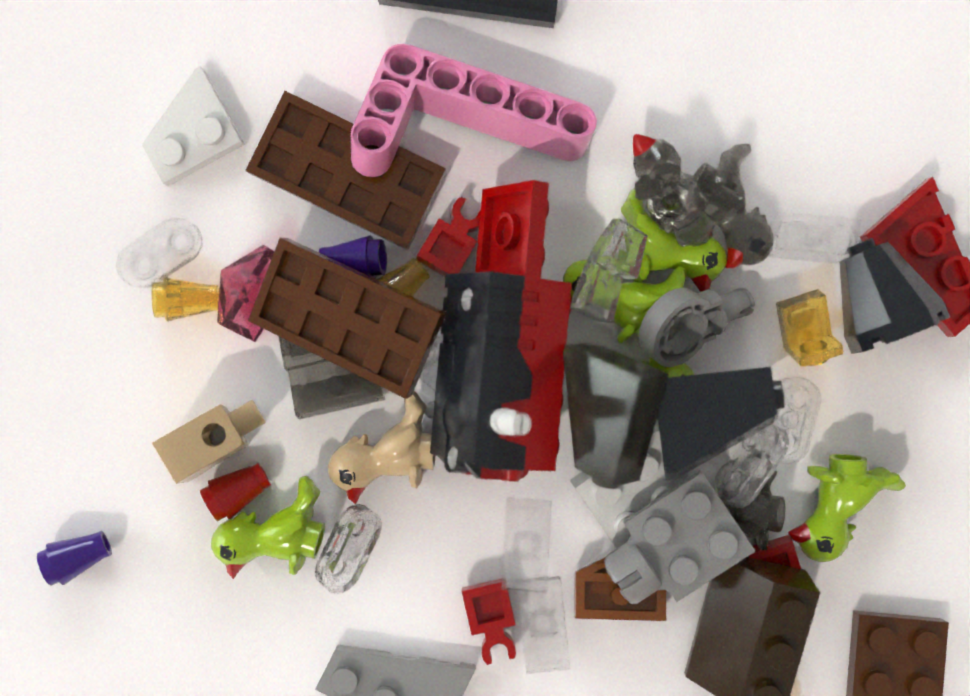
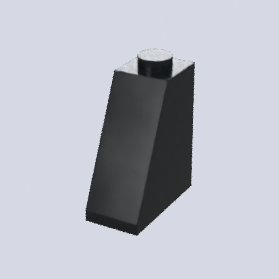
[654,367,785,481]

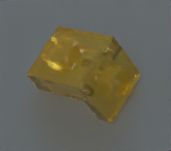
[776,289,844,367]

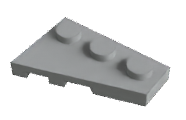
[315,645,476,696]

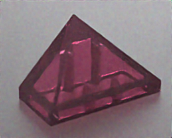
[217,245,274,342]

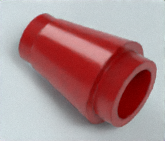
[200,462,272,522]

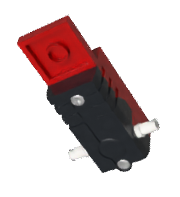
[425,180,572,482]

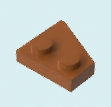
[574,557,666,621]

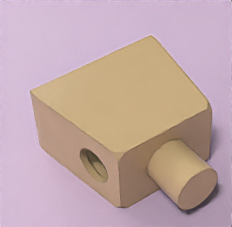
[152,400,266,484]

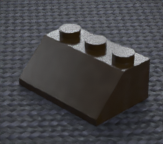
[684,557,820,696]

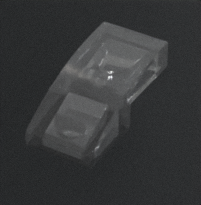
[570,218,648,323]

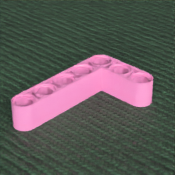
[351,44,597,177]

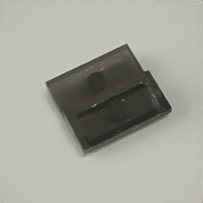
[279,337,386,420]

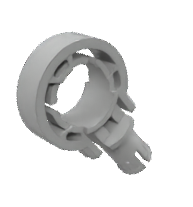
[639,288,755,367]

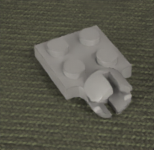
[604,471,755,604]

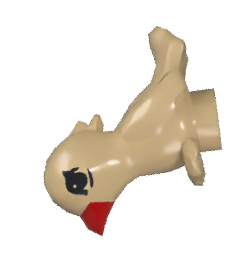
[328,391,436,504]

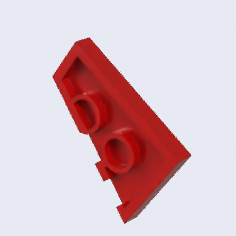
[859,177,970,337]

